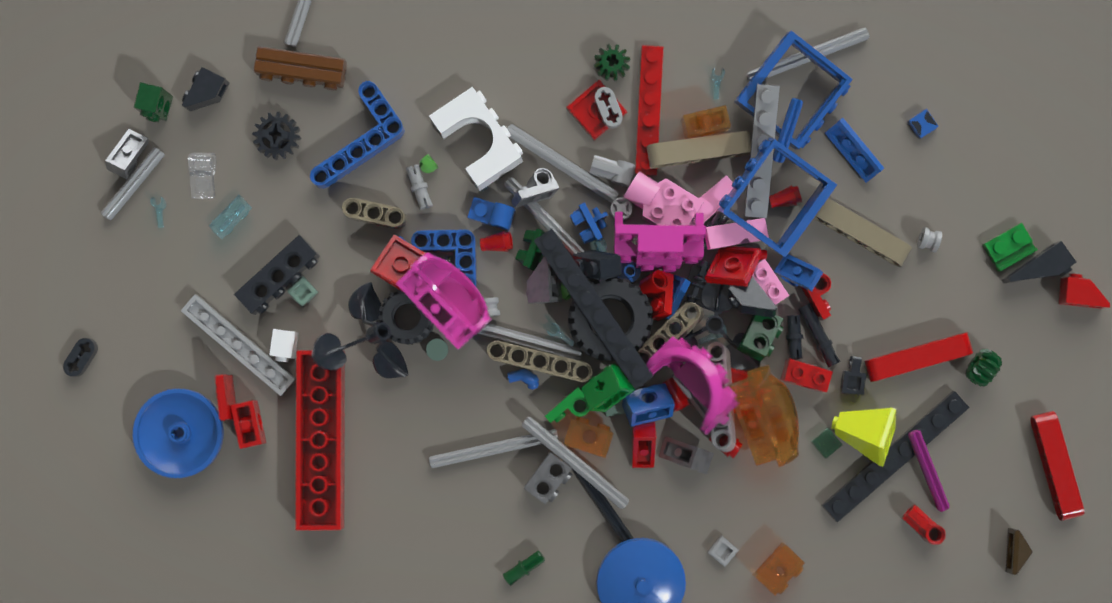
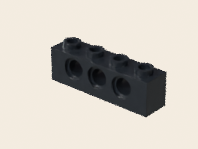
[234,235,320,315]

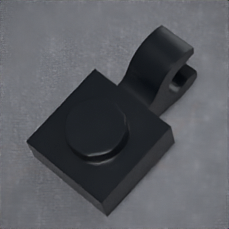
[840,356,866,395]

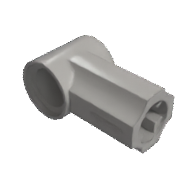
[589,155,636,187]

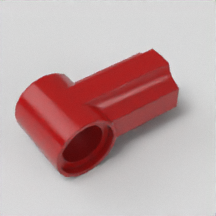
[901,504,946,545]

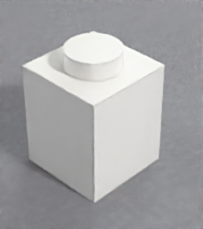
[269,329,299,362]

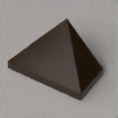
[1005,528,1033,575]

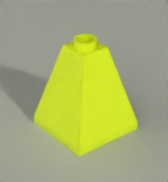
[831,408,896,467]

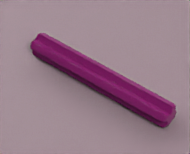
[908,430,950,512]

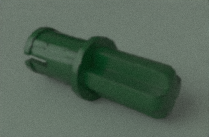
[503,551,545,586]

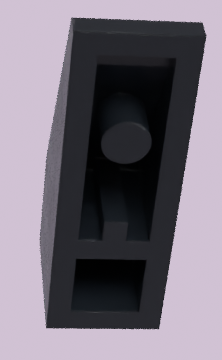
[1002,241,1077,283]

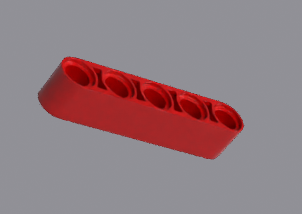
[864,332,973,382]
[1030,411,1084,521]

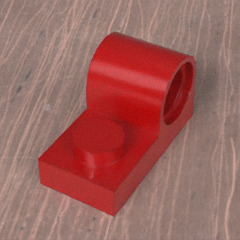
[639,270,674,321]
[801,273,831,321]

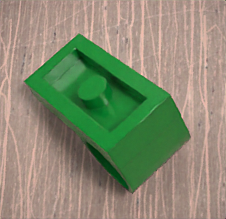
[545,387,590,423]

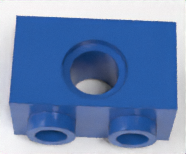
[622,383,675,427]

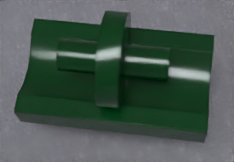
[515,229,545,271]

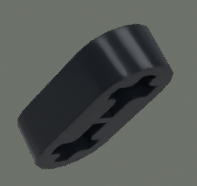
[63,338,98,377]

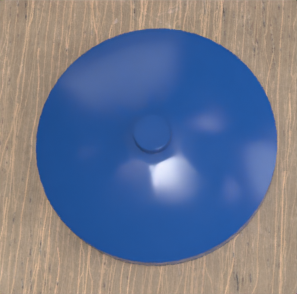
[133,389,224,478]
[597,538,686,603]

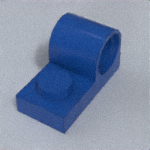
[467,197,516,231]
[774,254,823,291]

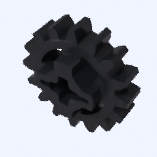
[252,112,301,160]

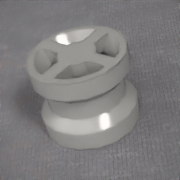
[610,198,632,221]
[917,227,942,253]
[484,297,500,317]

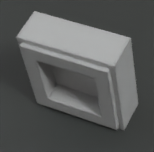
[707,535,739,567]

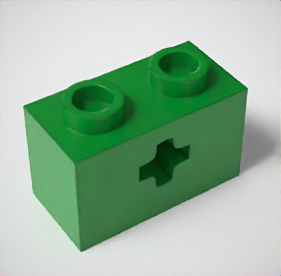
[582,364,635,412]

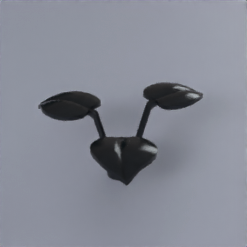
[312,282,409,379]
[658,283,761,370]

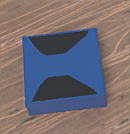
[907,109,939,139]

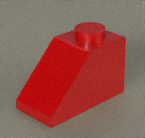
[1058,274,1110,309]
[632,421,656,468]

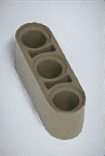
[342,198,407,229]

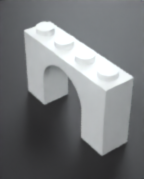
[429,87,523,191]

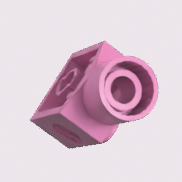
[624,172,704,226]

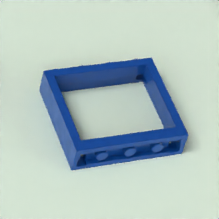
[734,30,853,150]
[718,137,837,257]

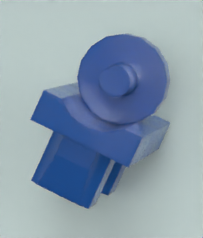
[570,202,609,244]

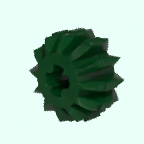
[594,44,630,81]
[966,348,1002,387]

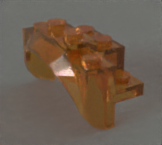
[727,364,799,467]

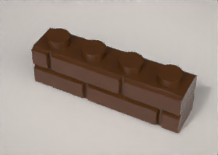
[254,46,347,91]

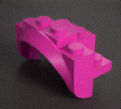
[614,212,706,272]
[396,252,492,350]
[646,336,739,434]

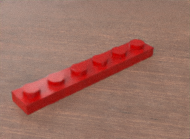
[635,45,664,176]

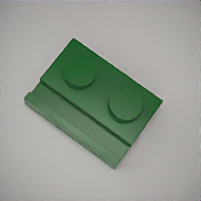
[982,223,1038,272]

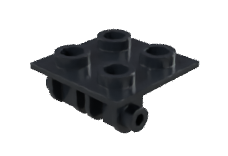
[682,260,723,315]

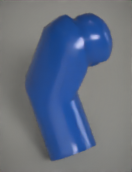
[507,369,539,390]

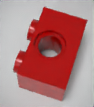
[780,359,833,393]
[230,400,267,449]

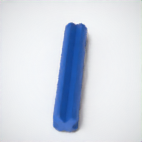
[773,98,803,163]

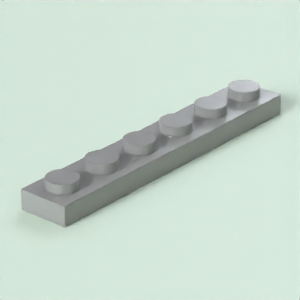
[745,84,780,218]
[181,294,296,396]

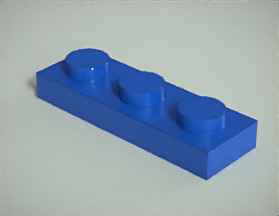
[825,118,884,183]

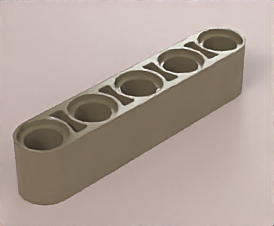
[646,131,751,169]
[813,198,912,267]
[637,302,704,358]
[487,341,592,382]

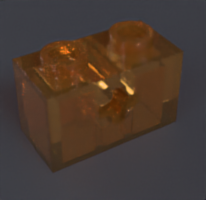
[752,542,805,596]

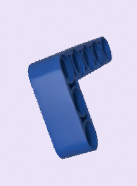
[310,81,405,189]
[411,230,477,336]

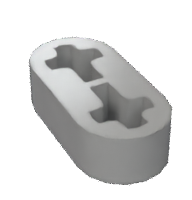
[595,87,623,129]

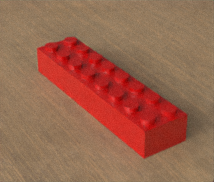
[296,350,345,530]

